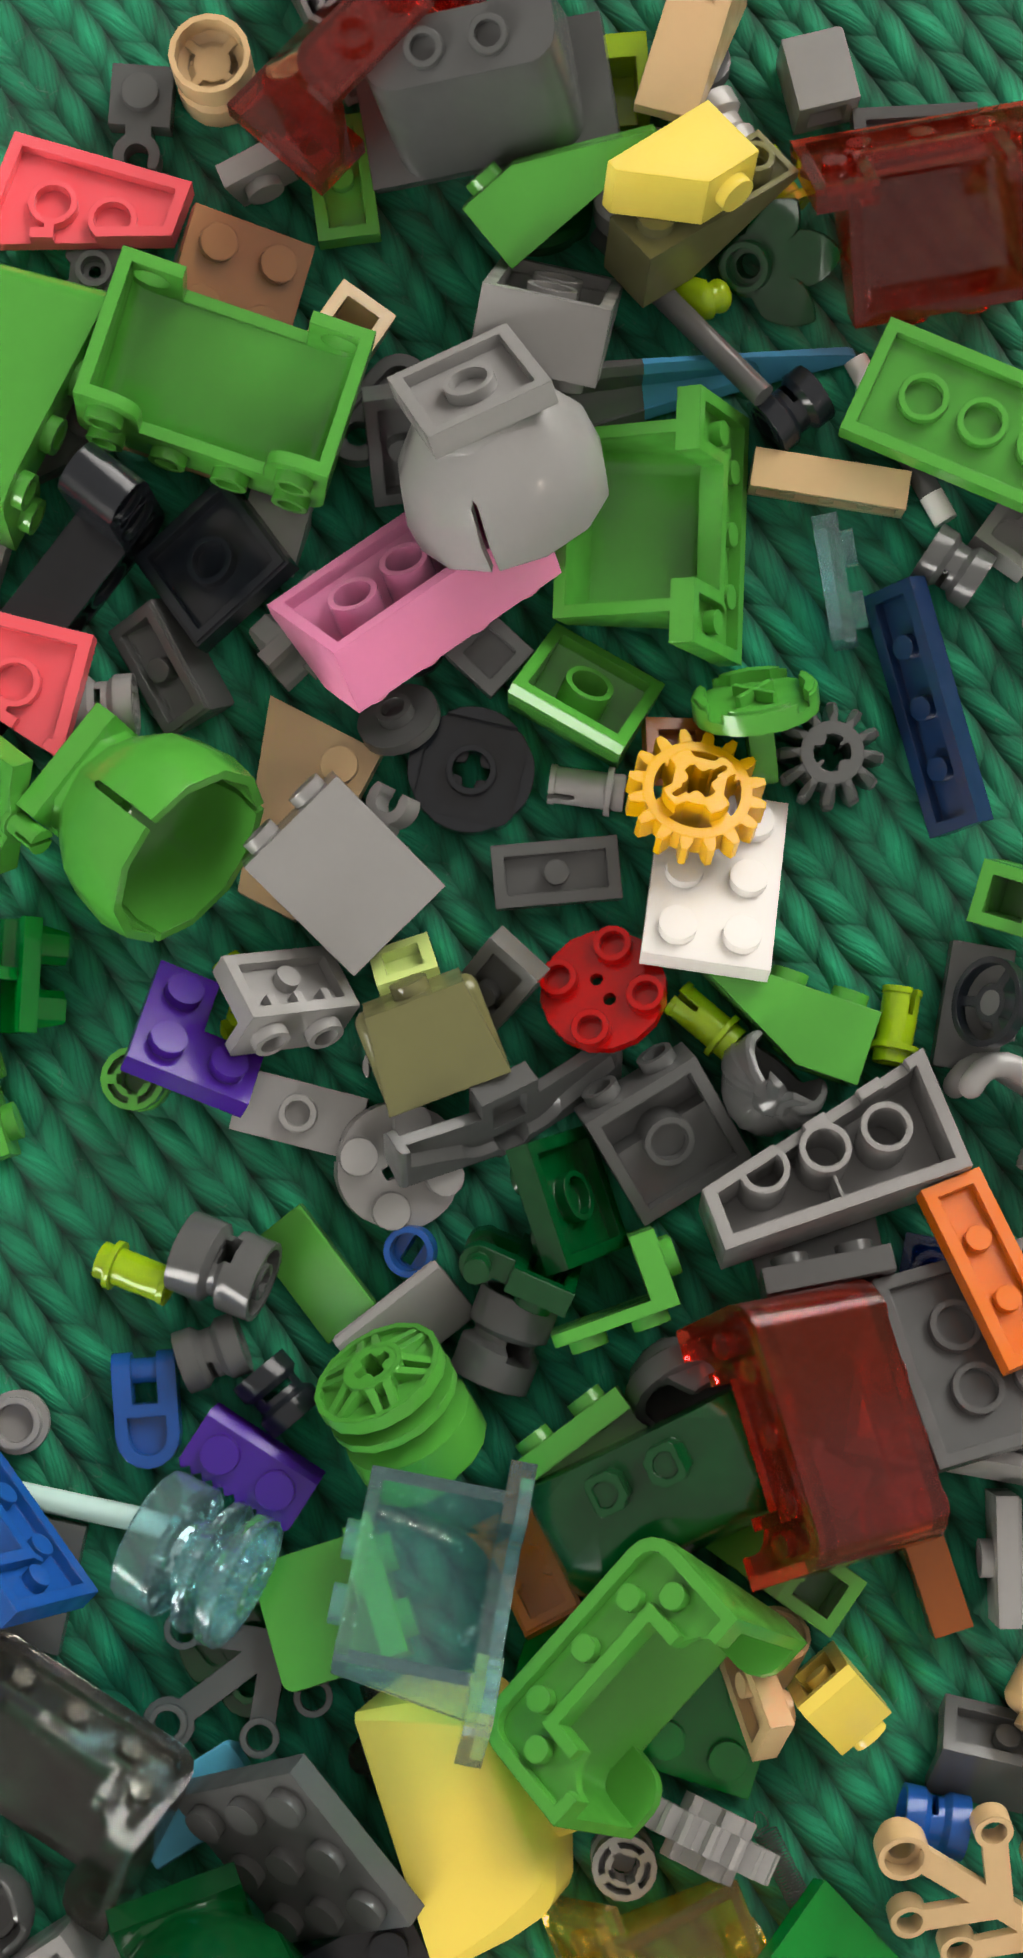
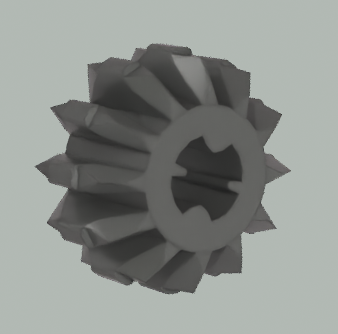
[776,702,884,812]

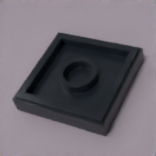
[133,484,300,653]

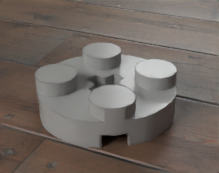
[334,1102,465,1230]

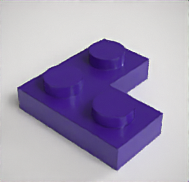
[120,960,264,1118]

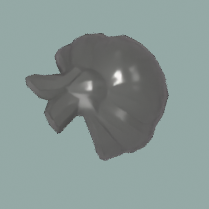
[720,1030,827,1137]
[625,1335,742,1426]

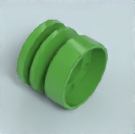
[314,1323,487,1501]

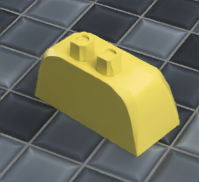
[354,1670,577,1958]

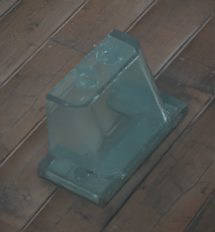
[327,1459,538,1769]

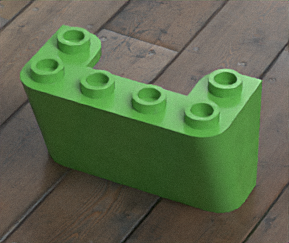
[73,245,376,514]
[0,263,107,551]

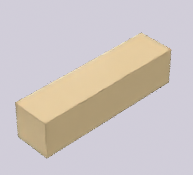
[747,446,912,519]

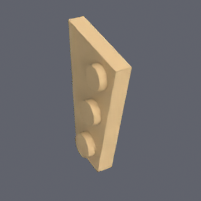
[238,695,383,923]

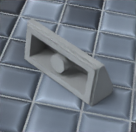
[332,1260,472,1351]

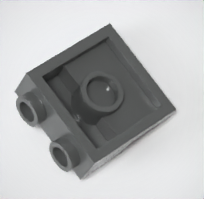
[573,1042,752,1226]

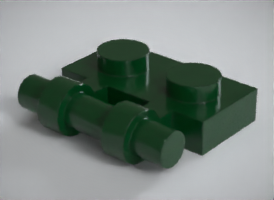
[459,1225,582,1318]

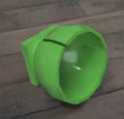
[16,702,264,943]

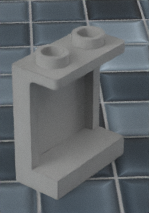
[242,771,445,976]

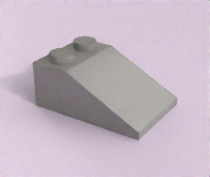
[472,257,623,394]

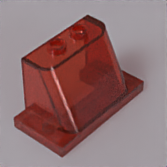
[227,0,487,196]
[790,100,1023,329]

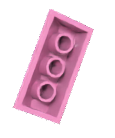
[267,502,562,713]

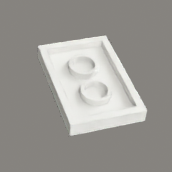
[639,795,789,982]

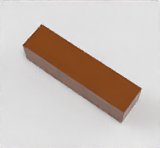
[879,1466,974,1639]

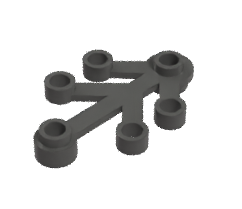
[142,1570,333,1759]

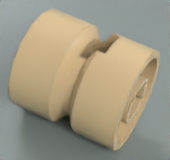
[168,13,259,128]

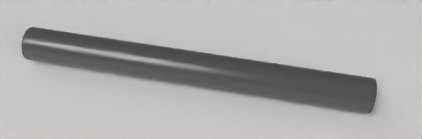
[590,227,773,406]

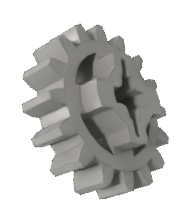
[644,1790,781,1887]

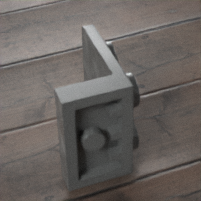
[752,1217,897,1310]

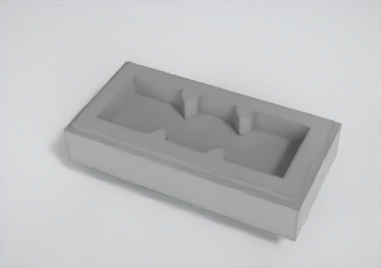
[229,1071,369,1156]
[976,1488,1023,1629]

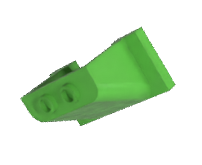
[552,384,749,667]

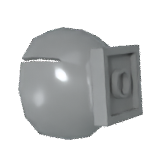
[387,323,609,572]

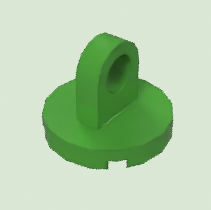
[691,665,820,785]

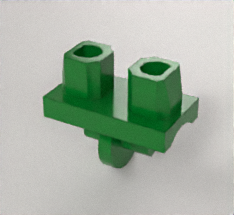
[0,916,70,1034]

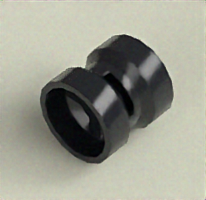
[747,365,835,451]
[233,1348,316,1440]

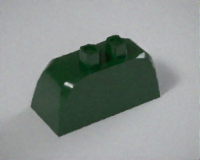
[526,1373,813,1598]

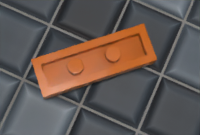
[916,1167,1023,1377]

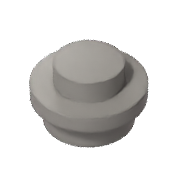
[0,1389,51,1455]

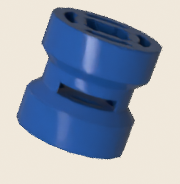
[894,1782,973,1862]

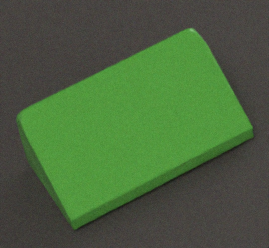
[261,1203,377,1344]

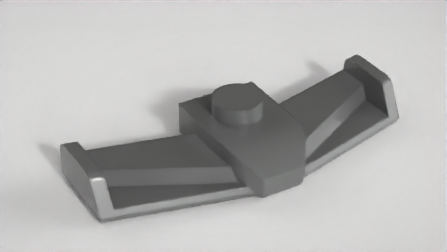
[383,1050,623,1188]

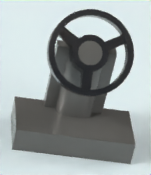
[929,940,1023,1070]

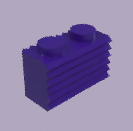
[179,1402,326,1532]

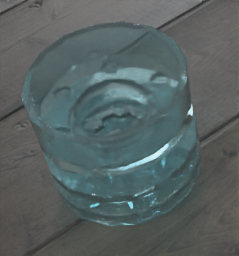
[110,1471,283,1649]

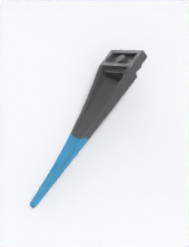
[360,347,856,507]

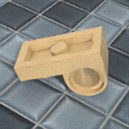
[719,1606,811,1762]

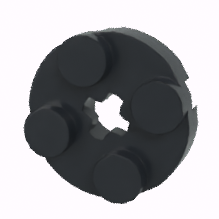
[407,706,535,836]

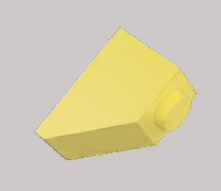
[602,100,759,225]
[787,1640,892,1756]

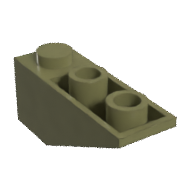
[604,129,799,308]

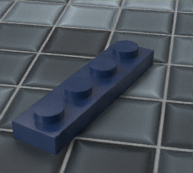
[862,575,994,839]

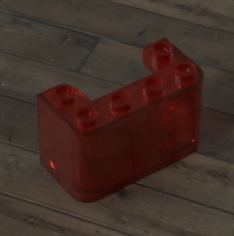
[676,1279,950,1592]

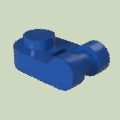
[110,1349,183,1469]

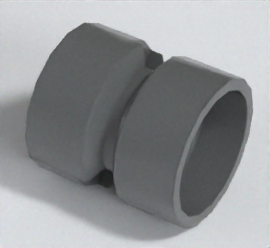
[164,1211,283,1322]
[451,1280,558,1397]

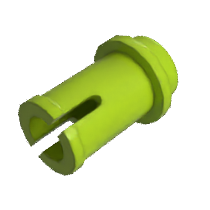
[664,981,747,1060]
[870,984,923,1067]
[92,1240,173,1306]

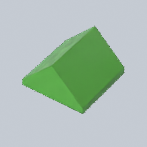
[508,622,665,769]

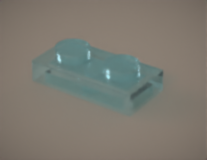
[811,512,869,652]

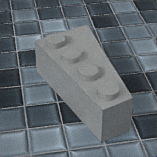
[698,1048,973,1270]

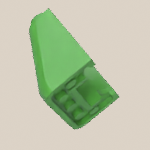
[486,1537,808,1840]

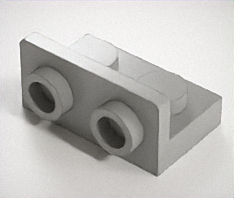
[212,946,360,1056]

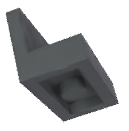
[924,1693,1023,1814]

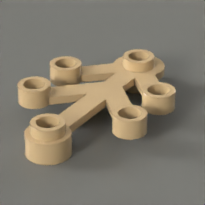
[873,1802,1023,1958]

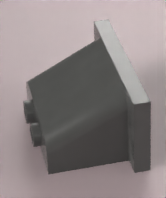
[352,0,621,194]

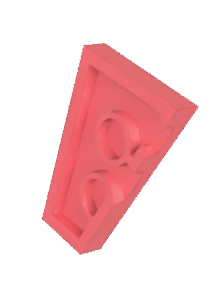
[0,612,97,756]

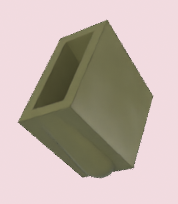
[355,967,512,1118]

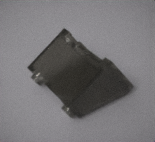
[0,1630,194,1941]

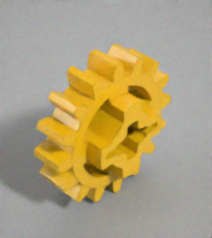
[625,729,767,866]

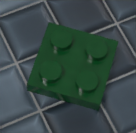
[505,1126,630,1276]

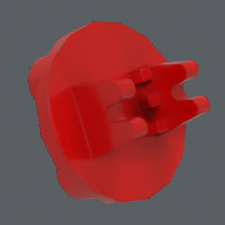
[539,925,668,1053]

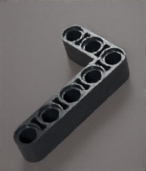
[0,442,165,736]

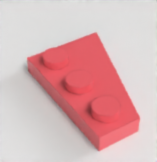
[0,131,195,251]

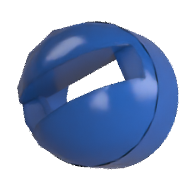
[383,1225,438,1278]

